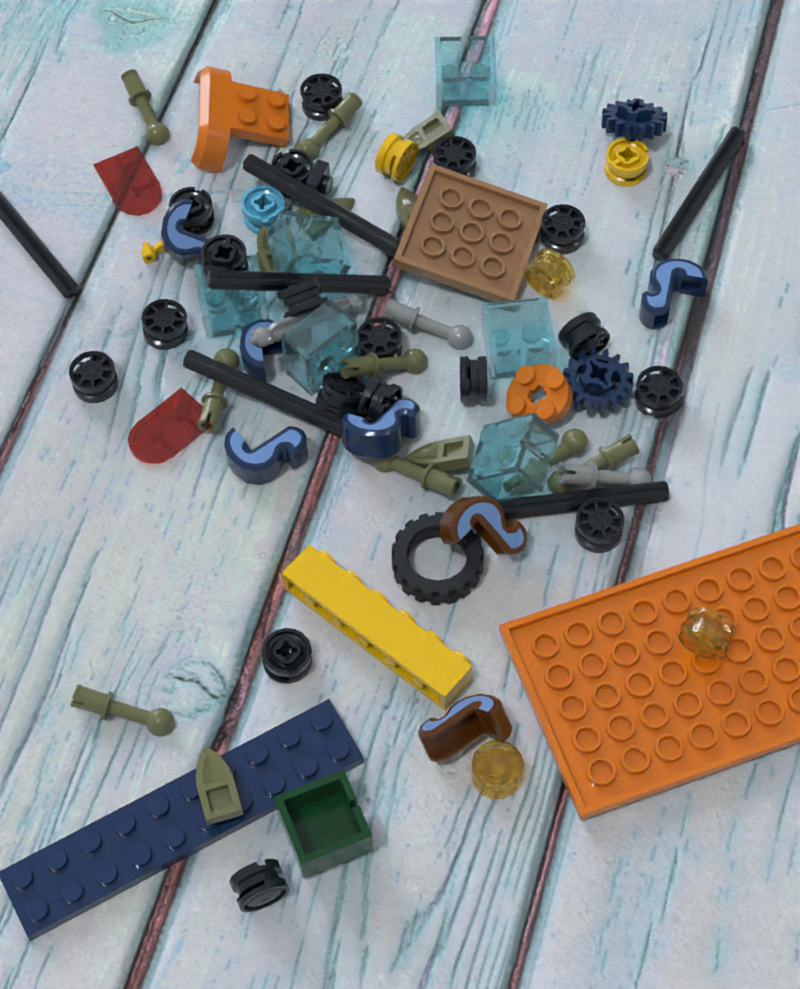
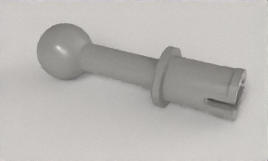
[382,298,473,350]
[557,462,652,489]

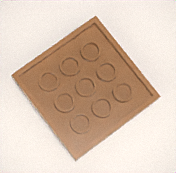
[392,163,548,308]

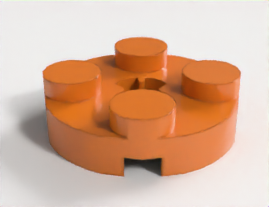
[506,364,573,430]

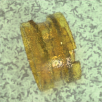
[524,248,575,299]
[679,607,737,660]
[471,740,524,799]

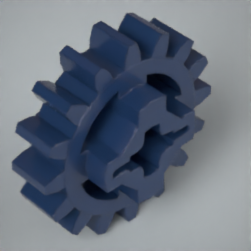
[601,98,668,142]
[563,348,634,416]

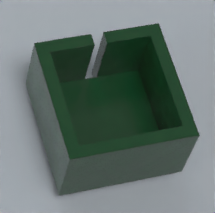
[274,769,374,879]

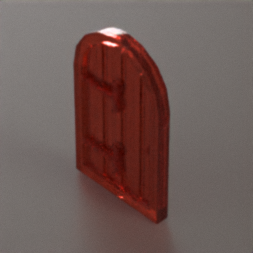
[93,146,162,216]
[128,387,210,464]

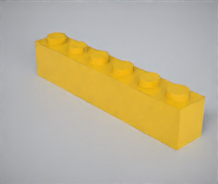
[282,544,472,711]

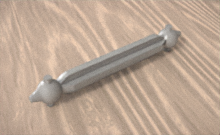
[249,293,366,347]

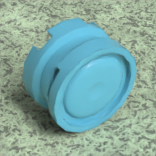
[241,185,286,234]

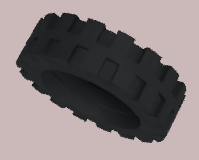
[392,512,484,606]

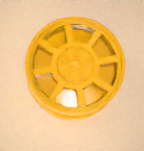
[375,133,418,182]
[604,138,649,187]

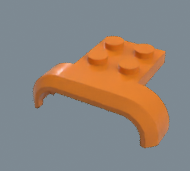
[191,66,289,173]

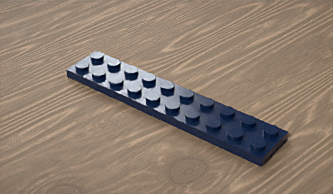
[0,699,364,941]

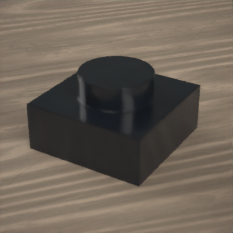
[306,160,333,195]

